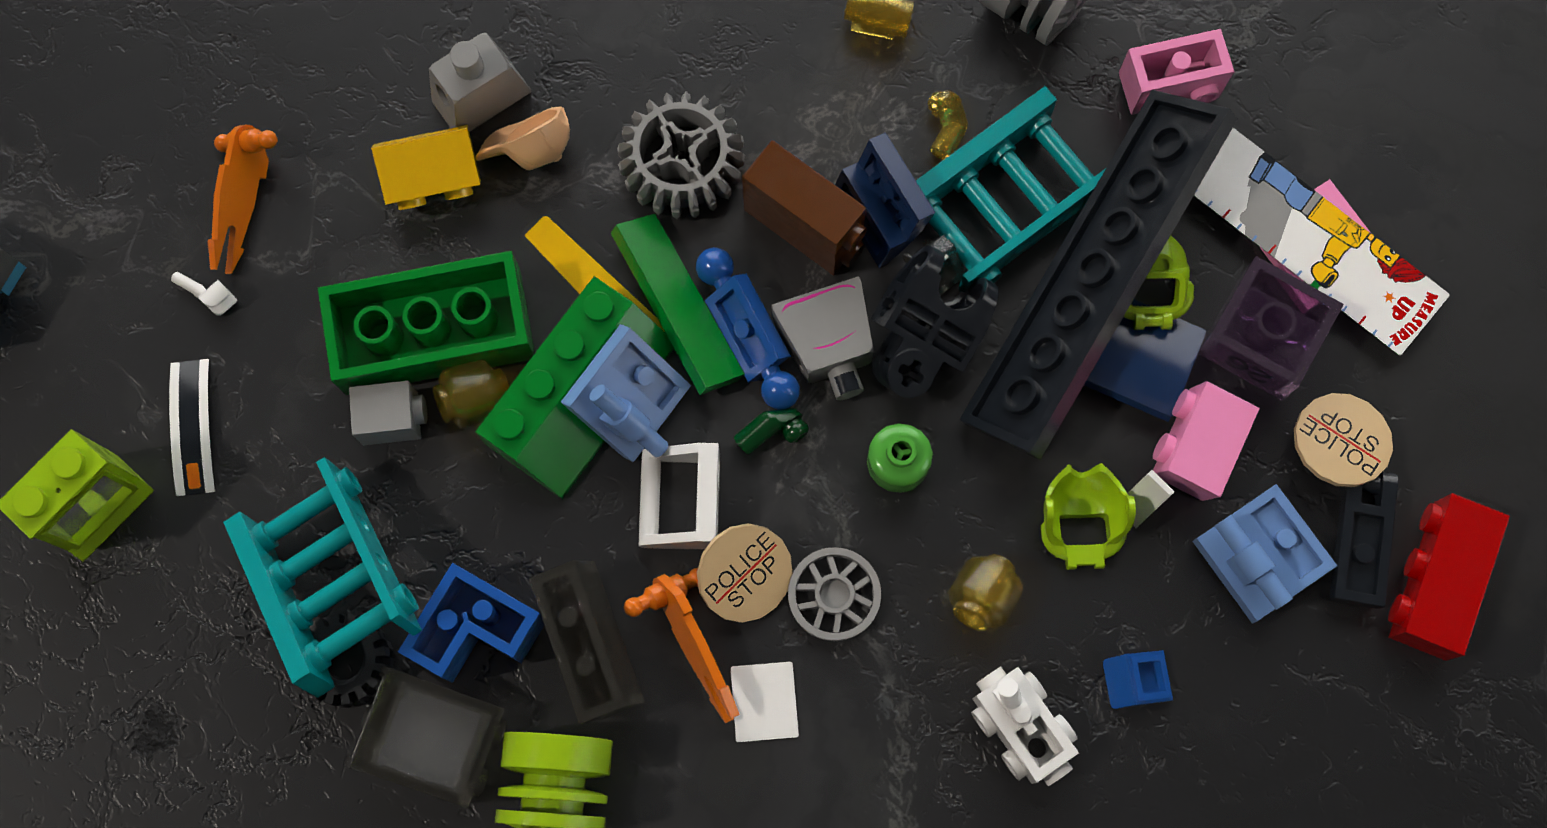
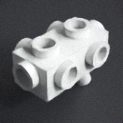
[971,666,1079,786]

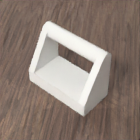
[638,443,720,549]

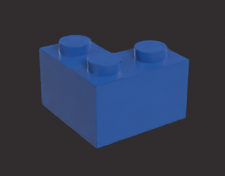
[398,563,548,683]

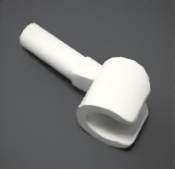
[171,272,238,315]

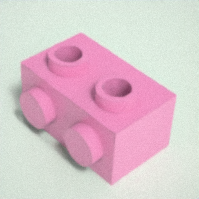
[1119,29,1234,115]
[1153,381,1260,501]

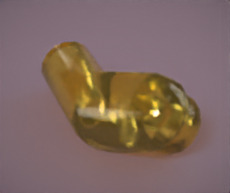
[928,90,968,160]

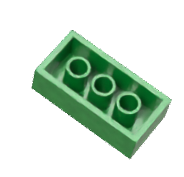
[318,251,535,395]

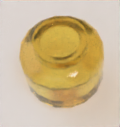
[433,360,509,429]
[949,554,1023,631]

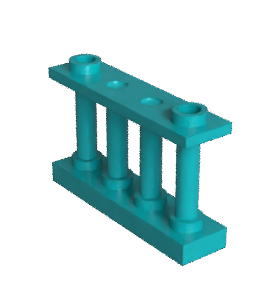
[916,86,1106,293]
[223,457,422,698]

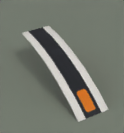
[169,359,215,496]

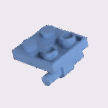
[561,324,691,462]
[1192,484,1337,623]

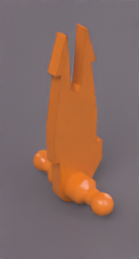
[208,124,278,274]
[624,568,740,723]

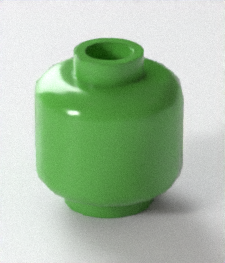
[867,423,933,493]

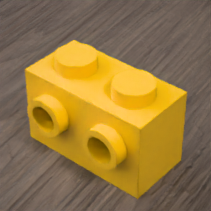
[371,125,481,210]

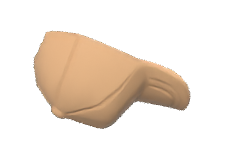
[475,107,570,171]

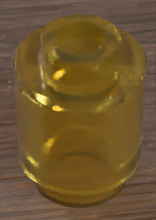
[844,0,915,40]

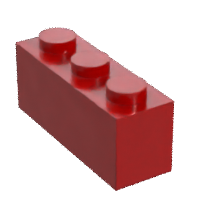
[1388,493,1510,661]

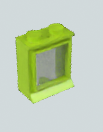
[0,429,154,562]

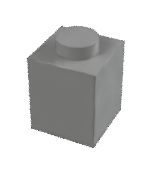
[349,381,427,446]

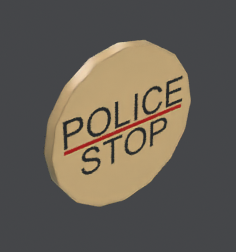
[1294,393,1393,487]
[697,523,792,623]

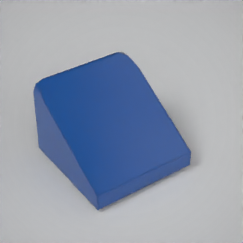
[1103,650,1173,709]

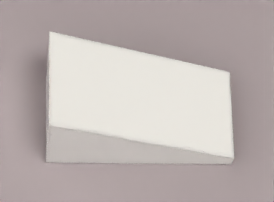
[1127,470,1174,528]

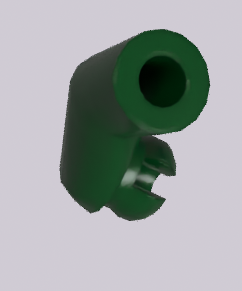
[734,408,809,455]

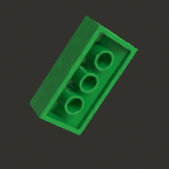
[475,276,674,499]

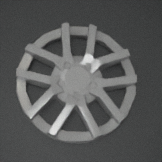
[788,547,881,641]

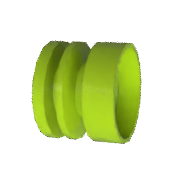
[495,732,613,828]

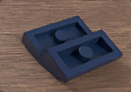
[835,132,935,268]
[1084,299,1207,422]

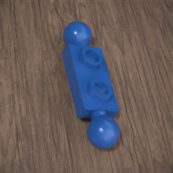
[696,247,800,410]

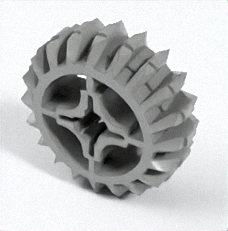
[617,91,745,219]

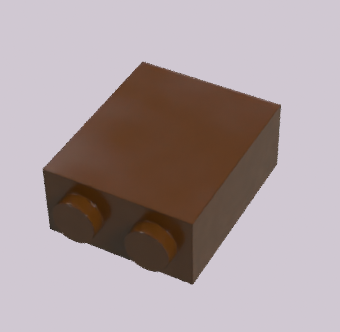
[742,140,867,276]

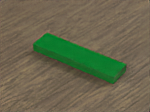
[611,214,745,395]

